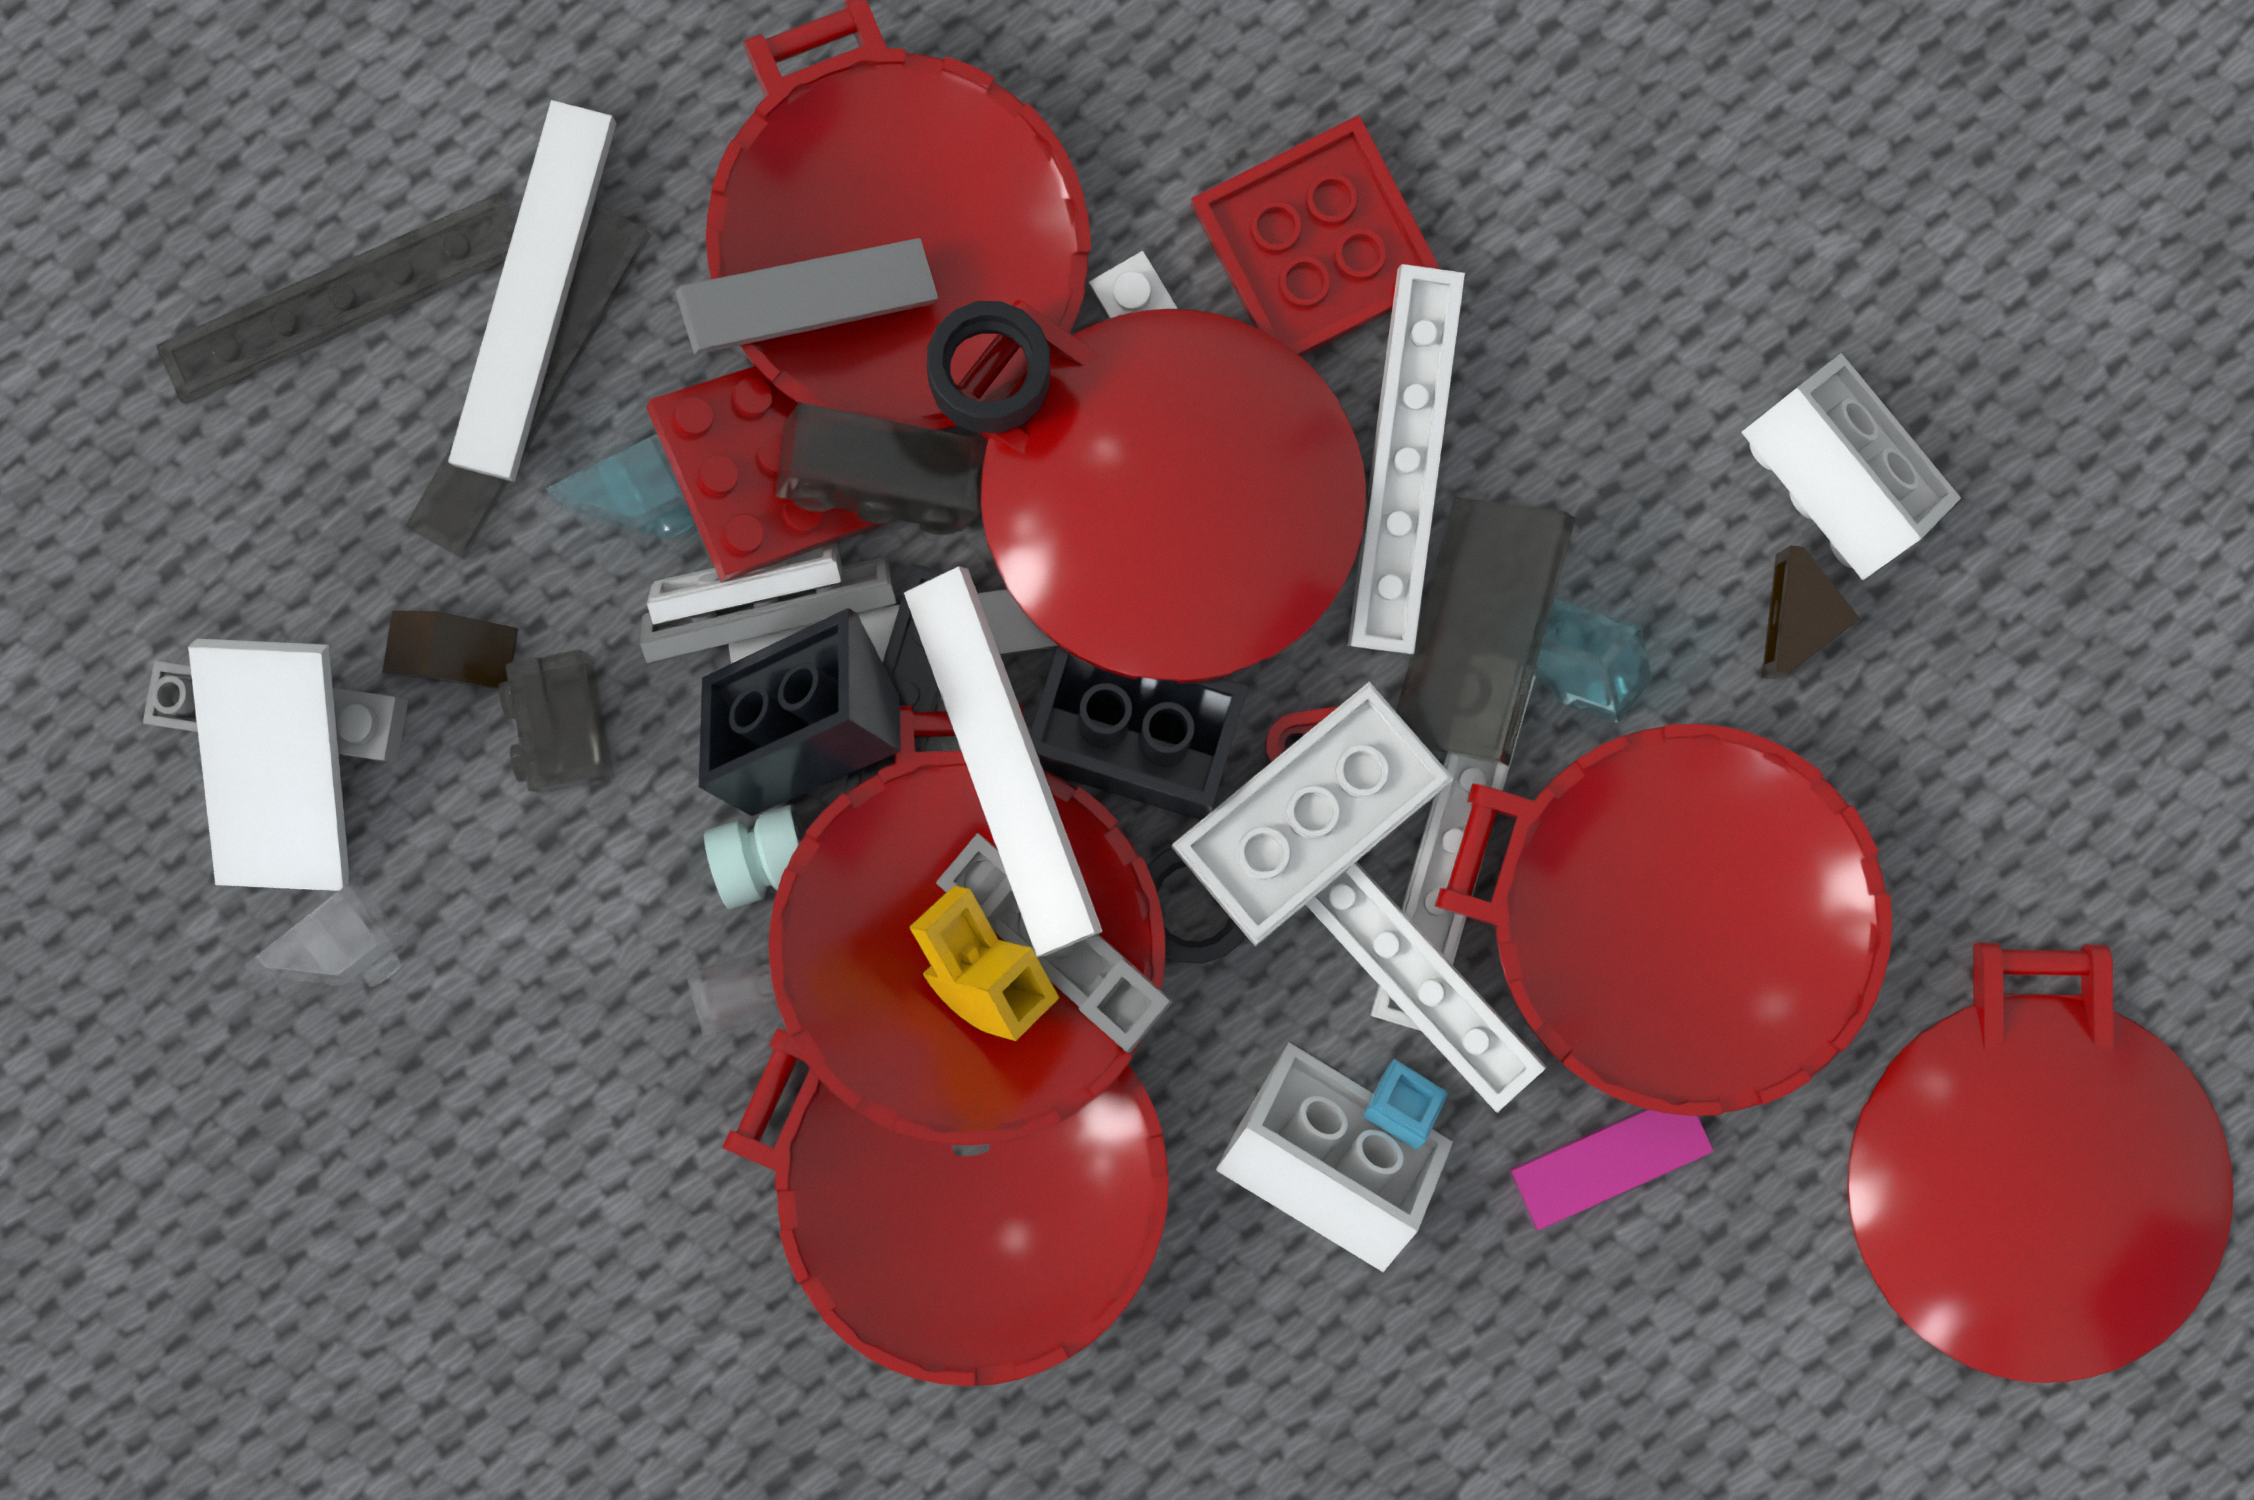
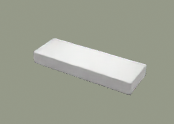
[647,543,842,624]

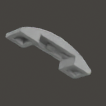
[936,833,1173,1053]

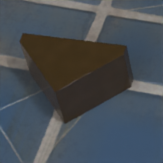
[1761,545,1860,679]
[382,611,518,691]

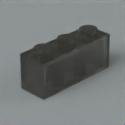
[776,402,986,535]

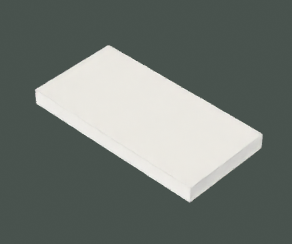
[188,639,349,891]
[1172,682,1454,947]

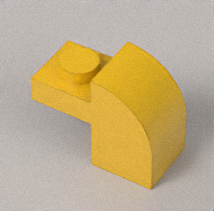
[909,886,1059,1041]

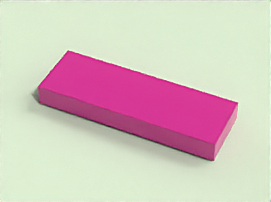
[1509,1108,1714,1231]

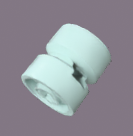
[704,804,805,910]

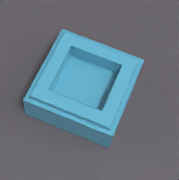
[1362,1059,1449,1150]

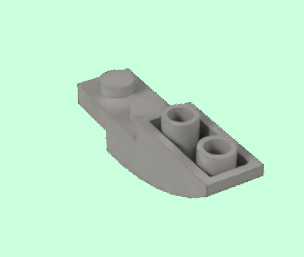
[143,661,408,763]

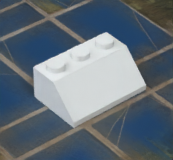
[1741,353,1961,580]
[1216,1042,1453,1272]

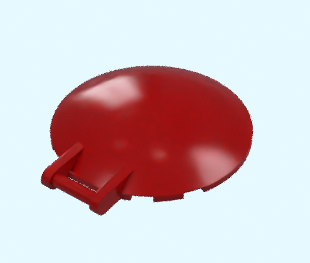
[706,0,1091,434]
[955,300,1366,683]
[769,703,1165,1146]
[1435,724,1892,1116]
[1847,942,2234,1383]
[722,1028,1169,1386]

